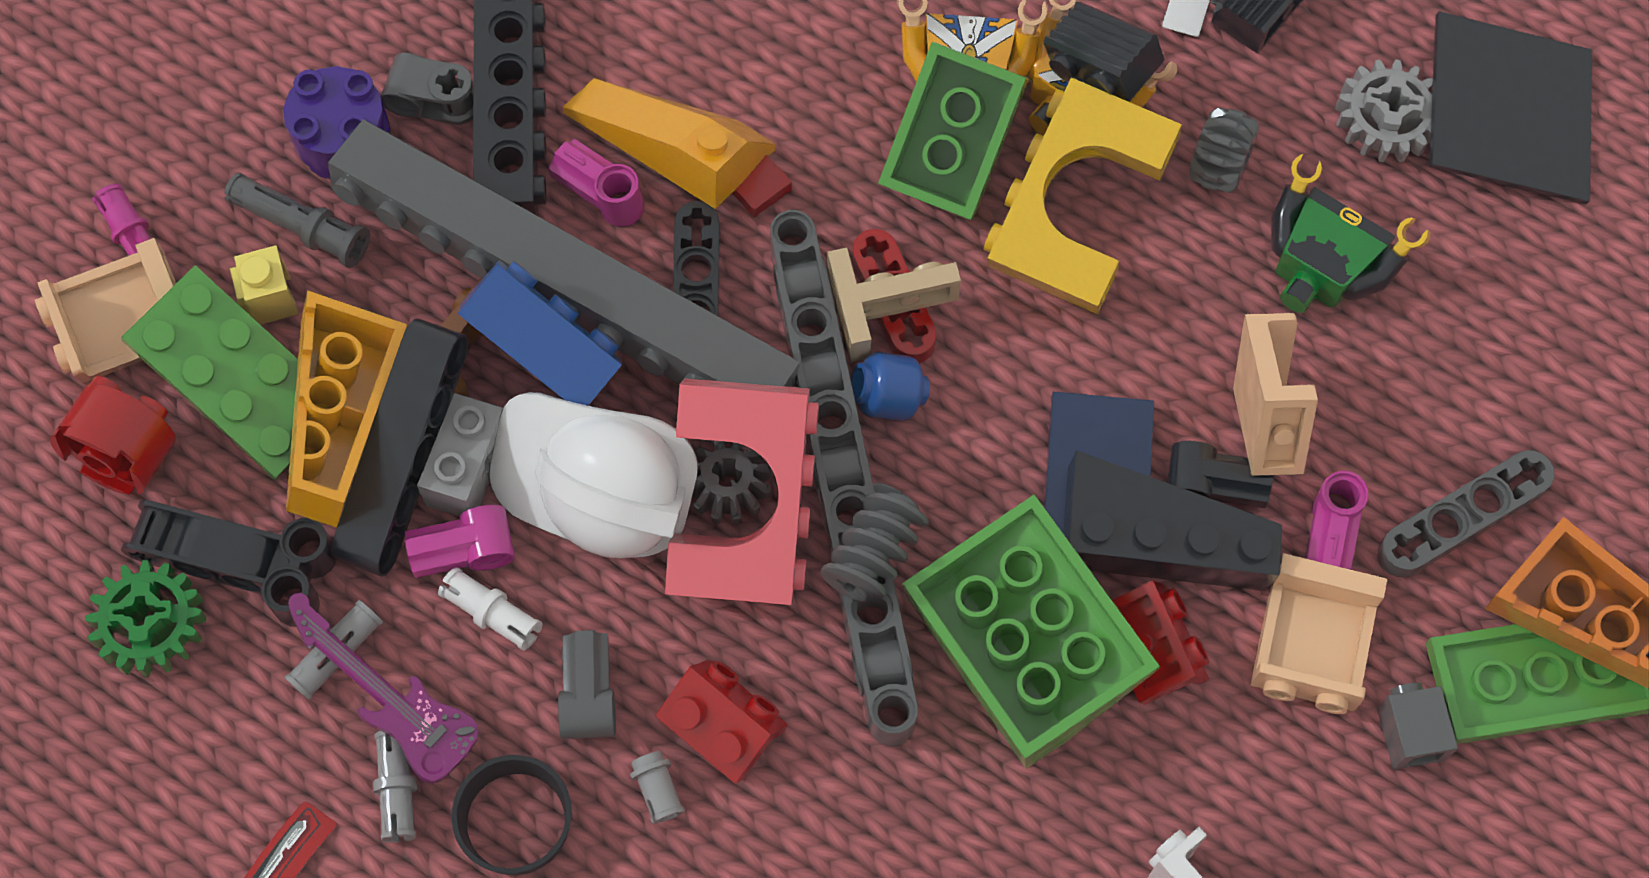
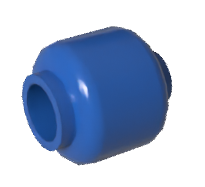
[851,352,930,421]

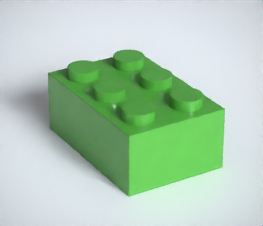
[878,42,1029,220]

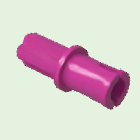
[92,183,150,256]

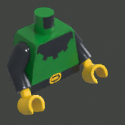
[1271,154,1430,313]

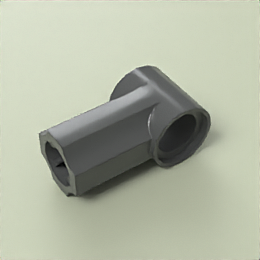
[558,630,616,739]

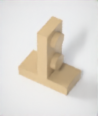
[827,247,961,362]

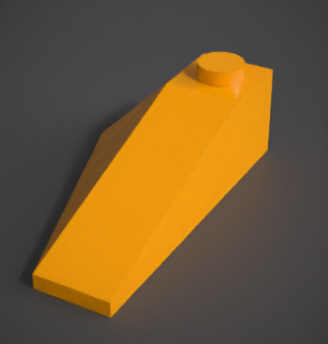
[563,78,776,209]

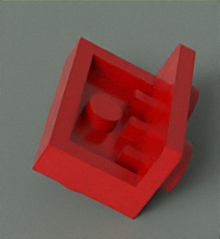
[655,660,788,784]

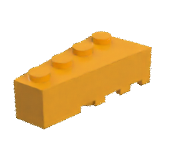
[286,290,407,528]

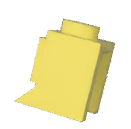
[230,245,299,325]

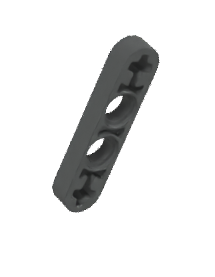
[1378,450,1555,577]

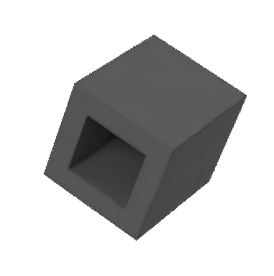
[1377,682,1458,770]

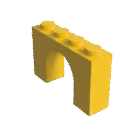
[983,78,1182,315]

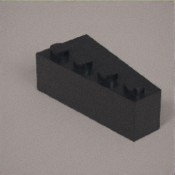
[1063,450,1282,591]

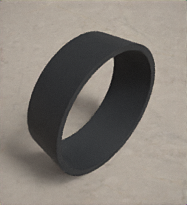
[451,755,572,875]

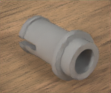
[630,751,685,824]

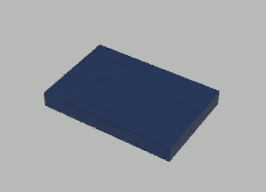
[1044,391,1154,533]

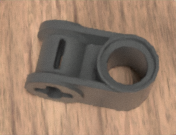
[381,53,473,125]

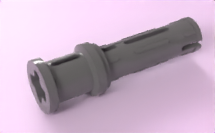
[224,173,370,268]

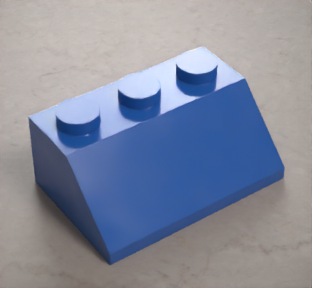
[457,260,622,406]

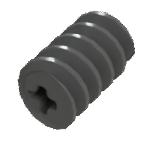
[821,483,929,602]

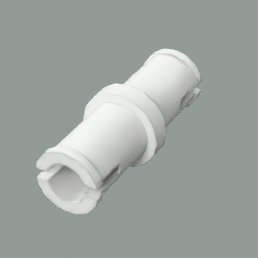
[438,567,543,651]

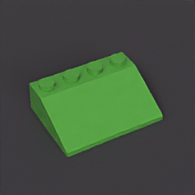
[902,495,1160,769]

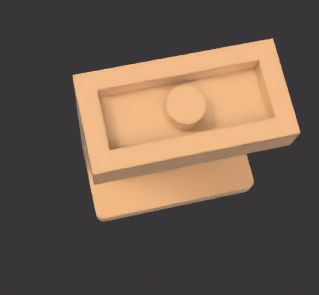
[35,238,176,384]
[1233,313,1318,476]
[1250,553,1387,714]

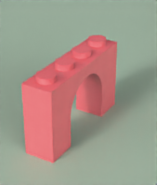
[665,378,819,605]

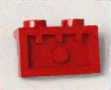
[1112,580,1209,705]

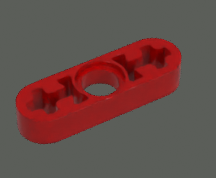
[852,229,936,363]

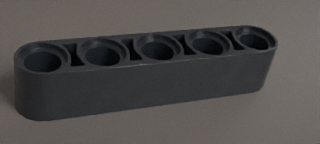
[331,318,469,577]

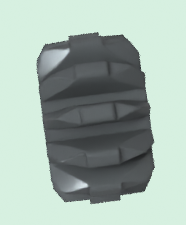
[1189,107,1259,193]
[692,441,771,525]

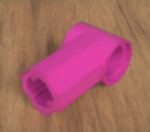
[548,139,644,227]
[1305,471,1368,570]
[405,505,515,578]

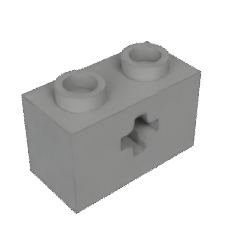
[417,393,503,517]

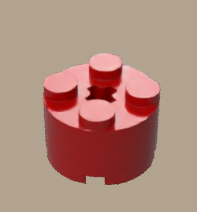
[50,376,176,495]

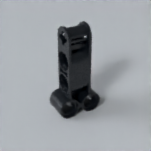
[121,500,337,627]

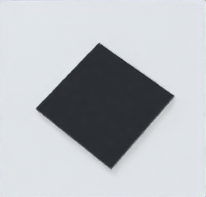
[1429,11,1592,204]

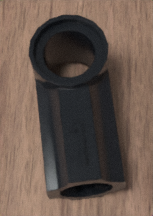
[1167,441,1273,508]

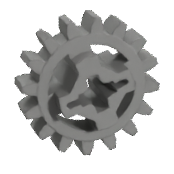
[1335,60,1433,163]

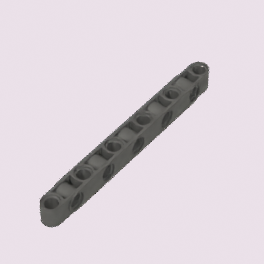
[770,210,918,746]

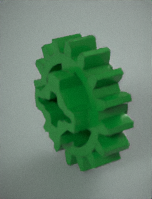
[85,560,206,677]

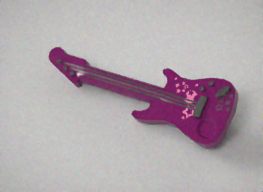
[288,593,479,784]

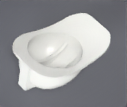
[489,392,698,558]

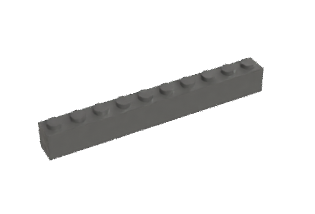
[328,119,800,387]

